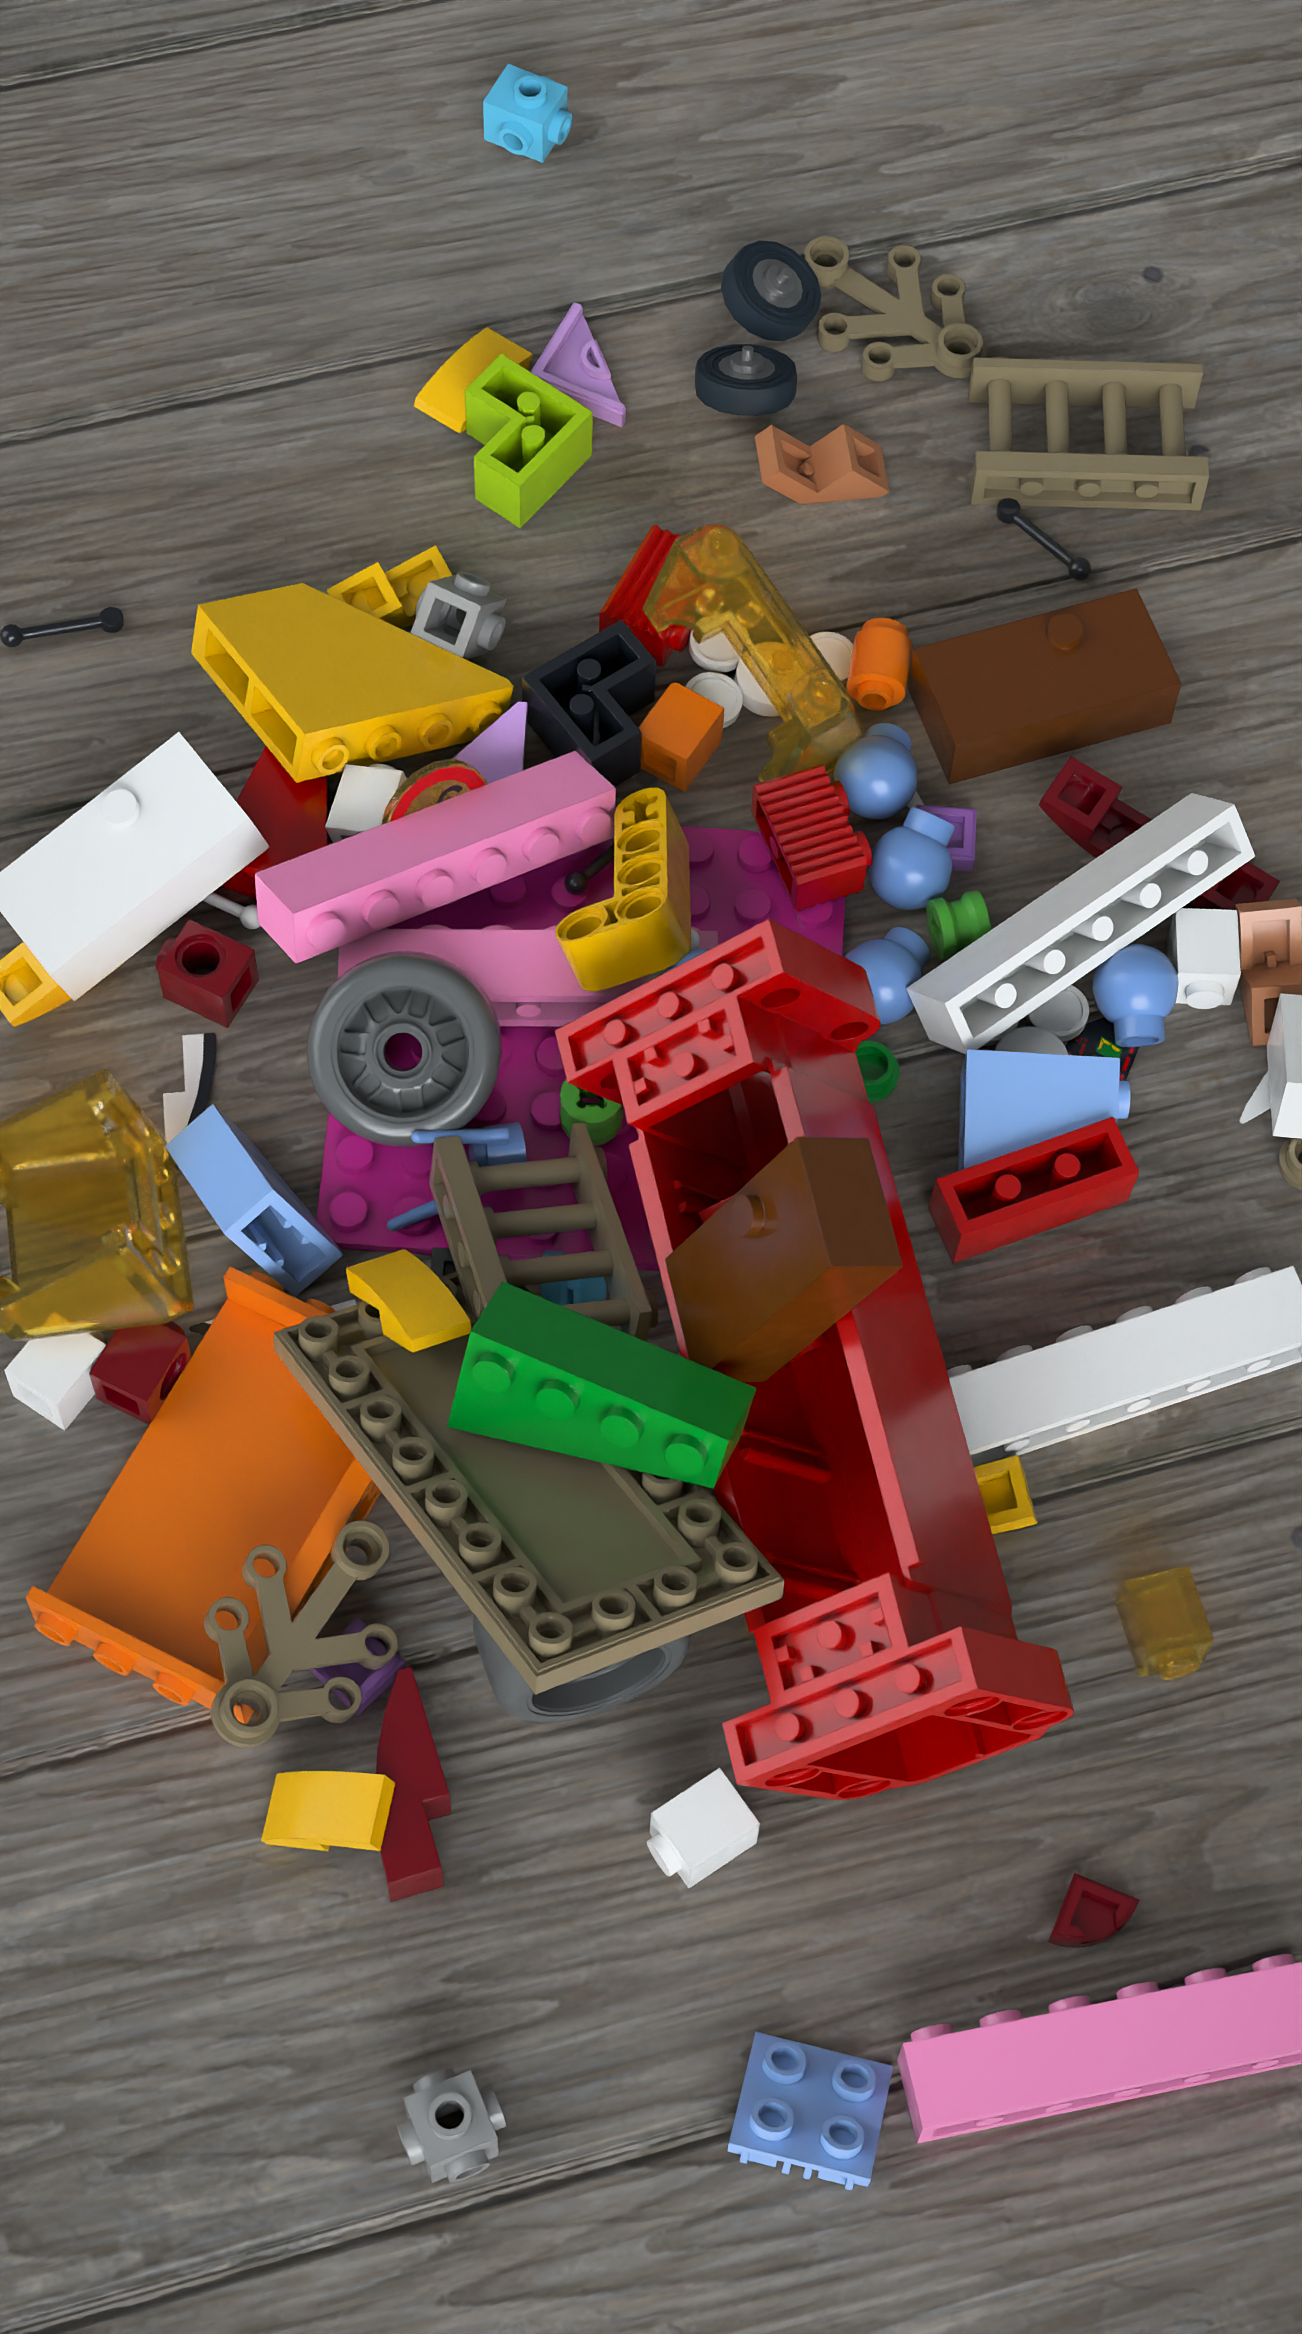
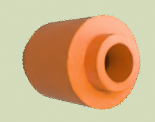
[846,618,913,711]

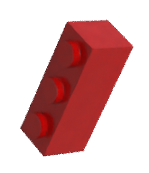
[928,1117,1139,1264]

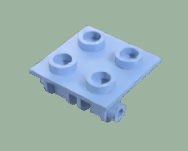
[727,2031,893,2191]

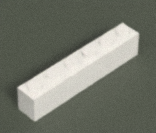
[906,793,1255,1054]
[947,1266,1302,1467]

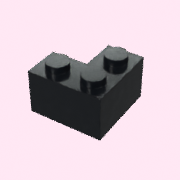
[522,620,656,787]

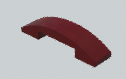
[1039,756,1280,910]

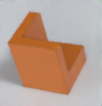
[638,682,724,792]

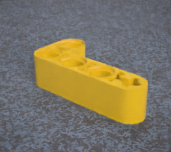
[555,788,692,992]

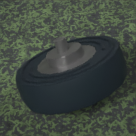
[721,240,821,341]
[695,344,797,416]

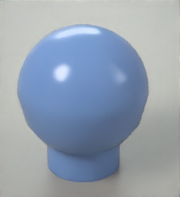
[834,723,917,820]
[867,807,956,910]
[845,927,930,1025]
[1092,944,1179,1047]

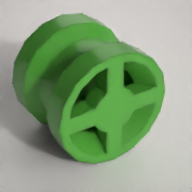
[926,890,991,960]
[560,1079,623,1146]

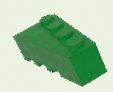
[447,1281,757,1488]

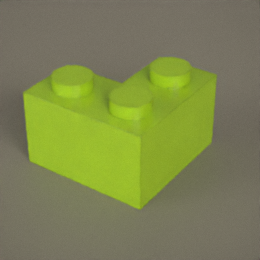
[465,354,593,529]

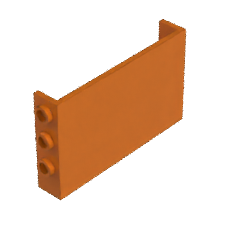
[26,1267,381,1724]

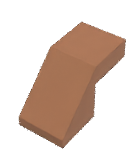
[754,424,890,504]
[1235,898,1302,1046]

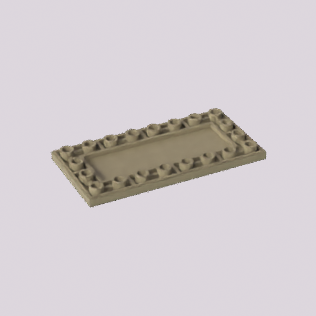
[274,1257,785,1695]

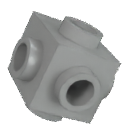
[411,571,507,660]
[396,2069,506,2183]

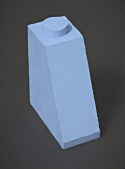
[958,1049,1130,1171]
[165,1104,344,1297]

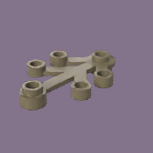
[804,236,987,381]
[204,1520,398,1748]

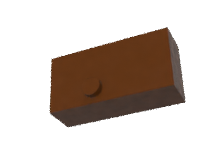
[908,588,1181,784]
[665,1137,903,1382]

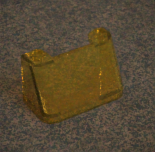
[642,524,864,782]
[0,1068,194,1341]

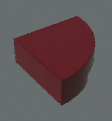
[1048,1873,1140,1948]

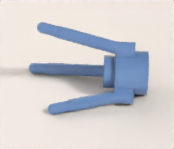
[387,1122,527,1231]

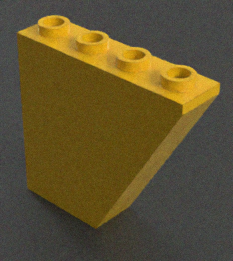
[191,583,514,783]

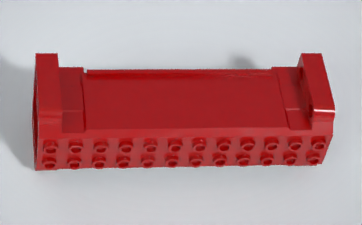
[555,919,1074,1800]

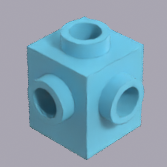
[483,64,572,163]

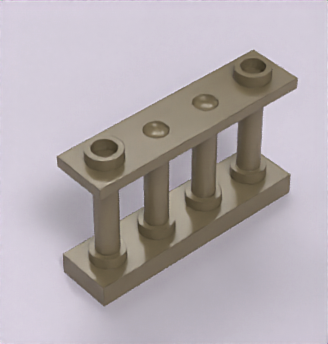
[968,356,1210,511]
[429,1123,658,1342]

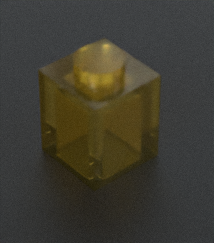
[1115,1565,1214,1680]

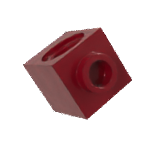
[156,919,259,1028]
[89,1309,192,1425]

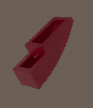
[376,1666,451,1902]

